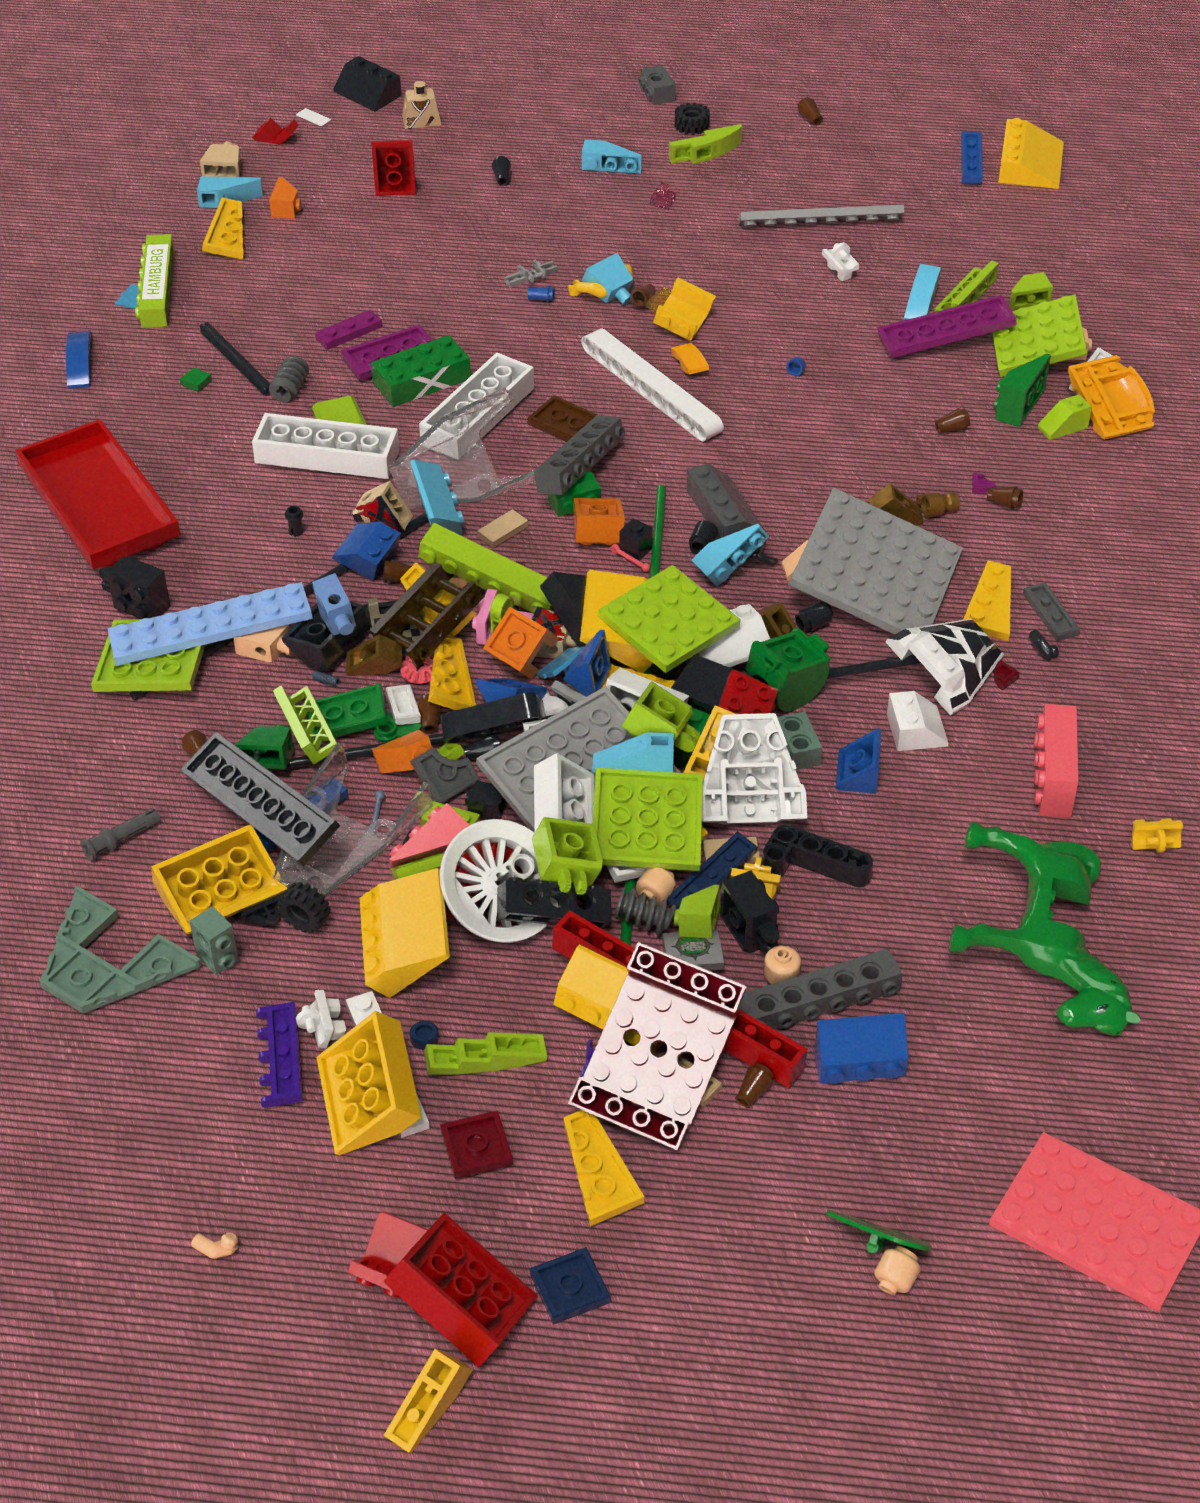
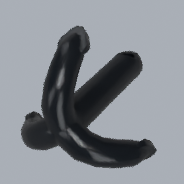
[745,529,778,565]

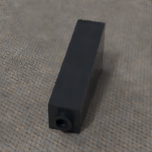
[540,571,612,660]

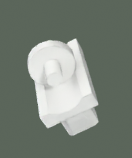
[822,242,859,281]
[296,990,346,1048]

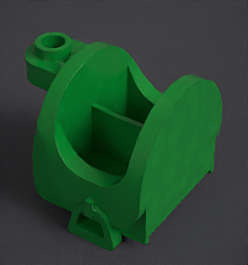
[745,628,831,712]

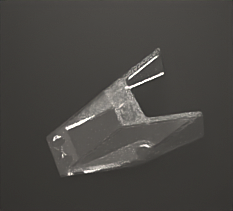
[389,387,537,510]
[273,742,433,898]

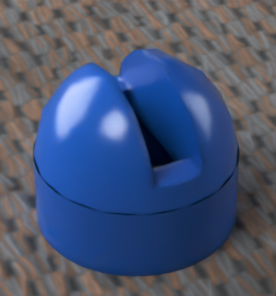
[786,357,806,376]

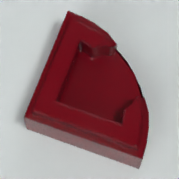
[994,660,1020,691]

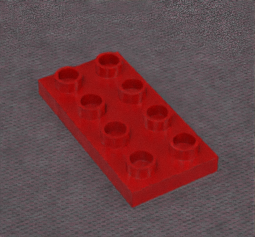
[15,419,181,569]

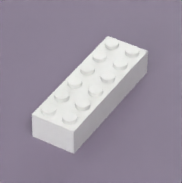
[419,353,534,460]
[252,413,399,479]

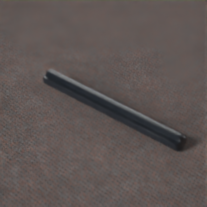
[199,322,270,396]

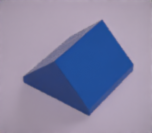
[836,728,882,794]

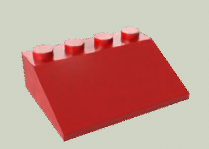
[383,1212,538,1367]

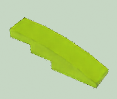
[424,1032,548,1075]

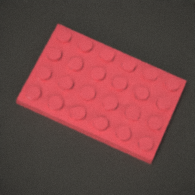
[989,1132,1200,1312]

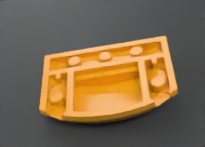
[1068,355,1155,440]

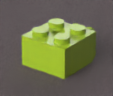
[622,681,701,753]
[532,817,603,895]

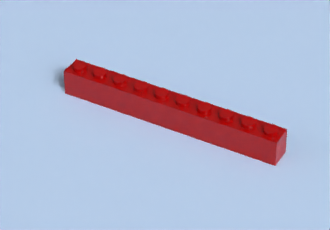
[552,910,808,1089]

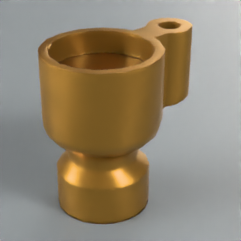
[916,492,960,518]

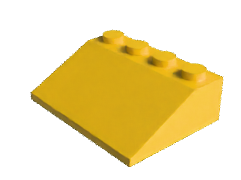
[998,118,1064,189]
[580,570,653,673]
[151,825,287,935]
[359,868,450,998]
[316,1011,422,1156]

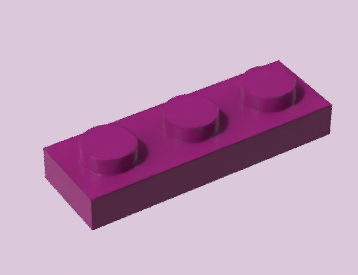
[315,310,382,350]

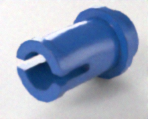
[527,285,555,303]

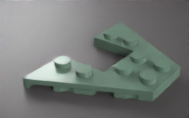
[40,885,202,1014]

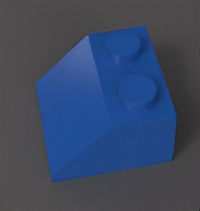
[332,522,401,581]

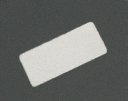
[296,108,331,126]

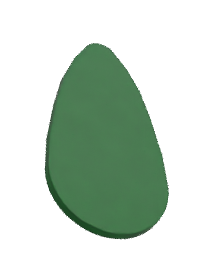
[826,1210,932,1253]

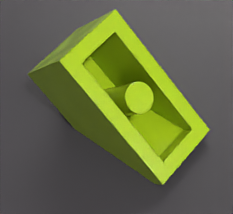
[1009,272,1053,310]
[1038,394,1092,440]
[674,885,721,938]

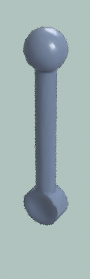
[368,791,385,836]

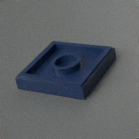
[529,1247,611,1325]

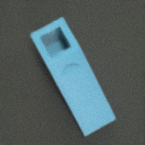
[582,139,642,174]
[197,176,263,208]
[692,524,769,587]
[592,732,674,773]

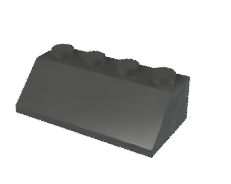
[686,464,766,539]

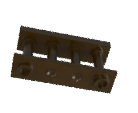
[369,561,483,667]

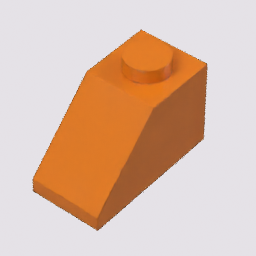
[269,177,302,219]
[372,730,432,774]

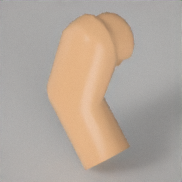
[191,1233,238,1259]

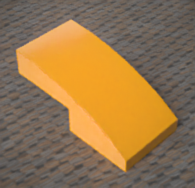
[671,343,709,375]

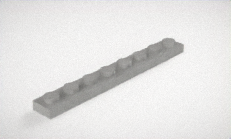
[738,205,904,227]

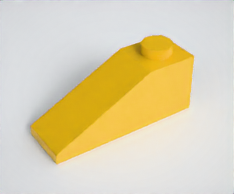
[683,705,735,781]
[384,1349,473,1453]

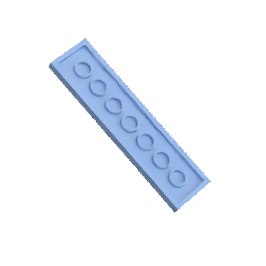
[108,582,313,666]

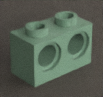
[777,711,822,770]
[189,906,239,975]

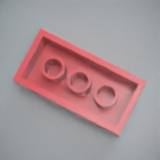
[1034,704,1078,818]

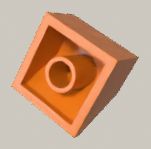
[573,498,625,545]

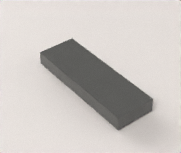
[1023,582,1080,641]

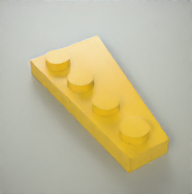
[202,197,243,260]
[400,563,477,637]

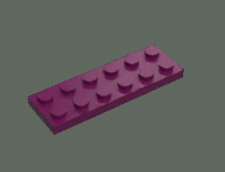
[877,295,1017,358]

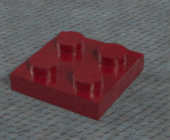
[440,1110,513,1179]

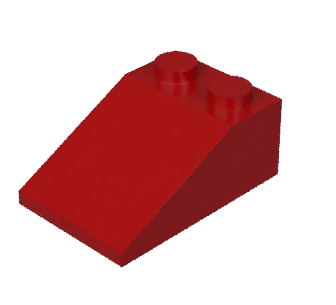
[371,140,416,196]

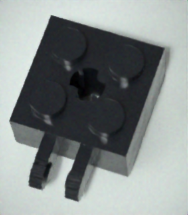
[99,556,171,619]
[720,870,780,953]

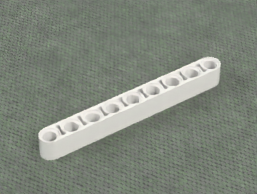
[581,328,724,442]

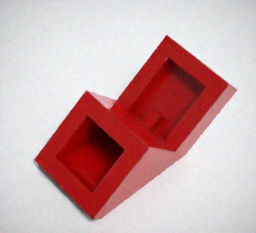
[252,118,299,145]

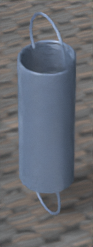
[307,670,345,687]

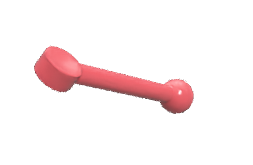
[610,544,650,572]

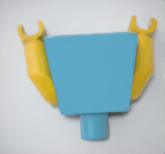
[568,253,633,305]

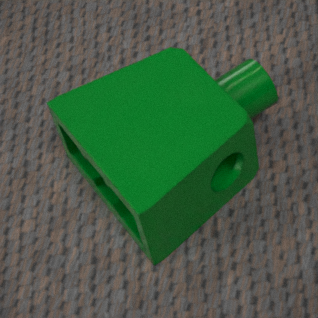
[235,724,294,769]

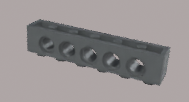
[534,415,625,495]
[740,949,903,1030]

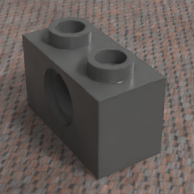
[638,65,676,105]

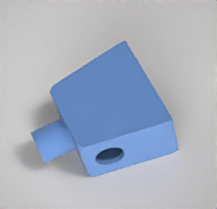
[312,573,356,635]

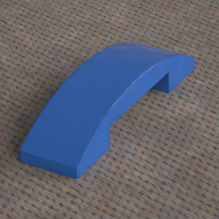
[66,330,92,389]

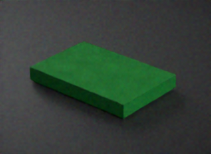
[308,683,388,737]

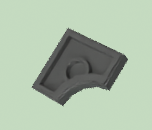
[410,747,481,803]

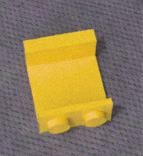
[653,278,716,341]

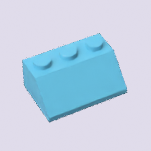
[410,459,465,535]

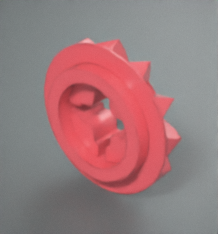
[400,655,434,684]

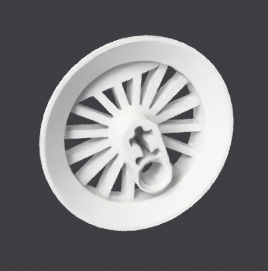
[440,819,558,943]

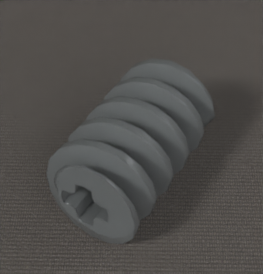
[269,356,310,403]
[615,885,676,936]

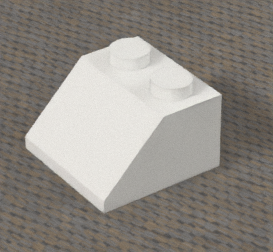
[887,691,948,751]

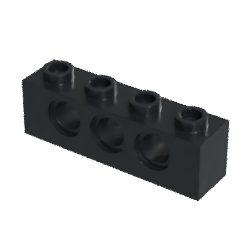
[497,877,611,929]

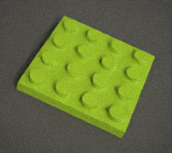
[992,294,1088,377]
[598,565,741,673]
[91,619,206,692]
[593,767,703,871]

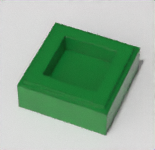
[180,367,212,392]

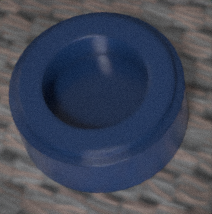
[410,1021,439,1050]

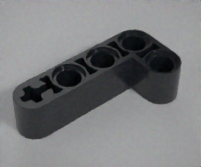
[440,693,546,743]
[762,825,873,888]

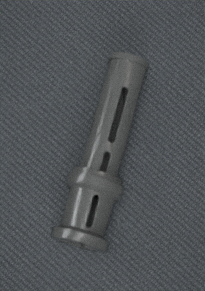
[80,808,161,861]

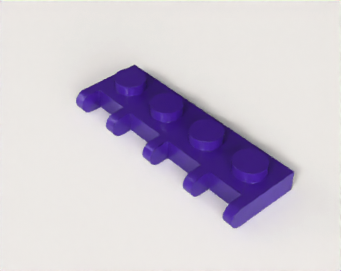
[256,1002,303,1108]

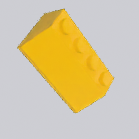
[553,944,663,1055]

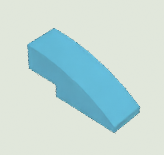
[904,264,941,320]

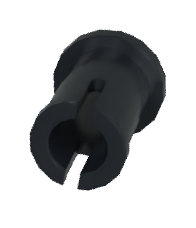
[285,506,304,537]

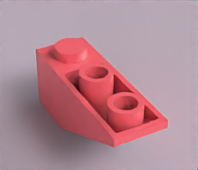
[389,803,470,868]

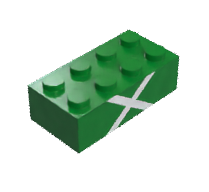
[371,335,471,407]

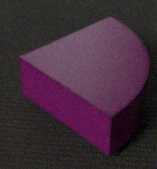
[972,472,996,495]

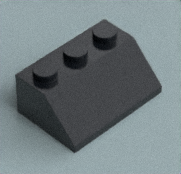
[333,56,402,112]
[282,596,371,673]

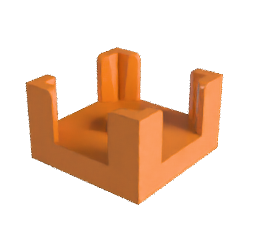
[483,607,559,680]

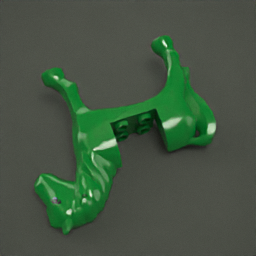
[948,822,1141,1036]

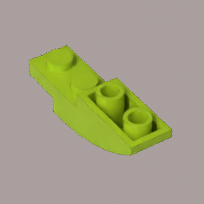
[669,124,742,164]

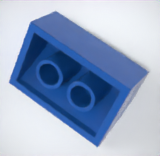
[814,1013,908,1084]

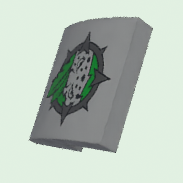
[662,930,724,971]

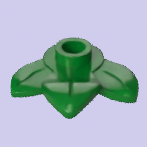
[374,710,422,743]

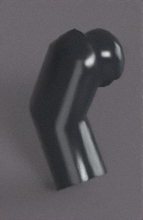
[1029,630,1059,660]

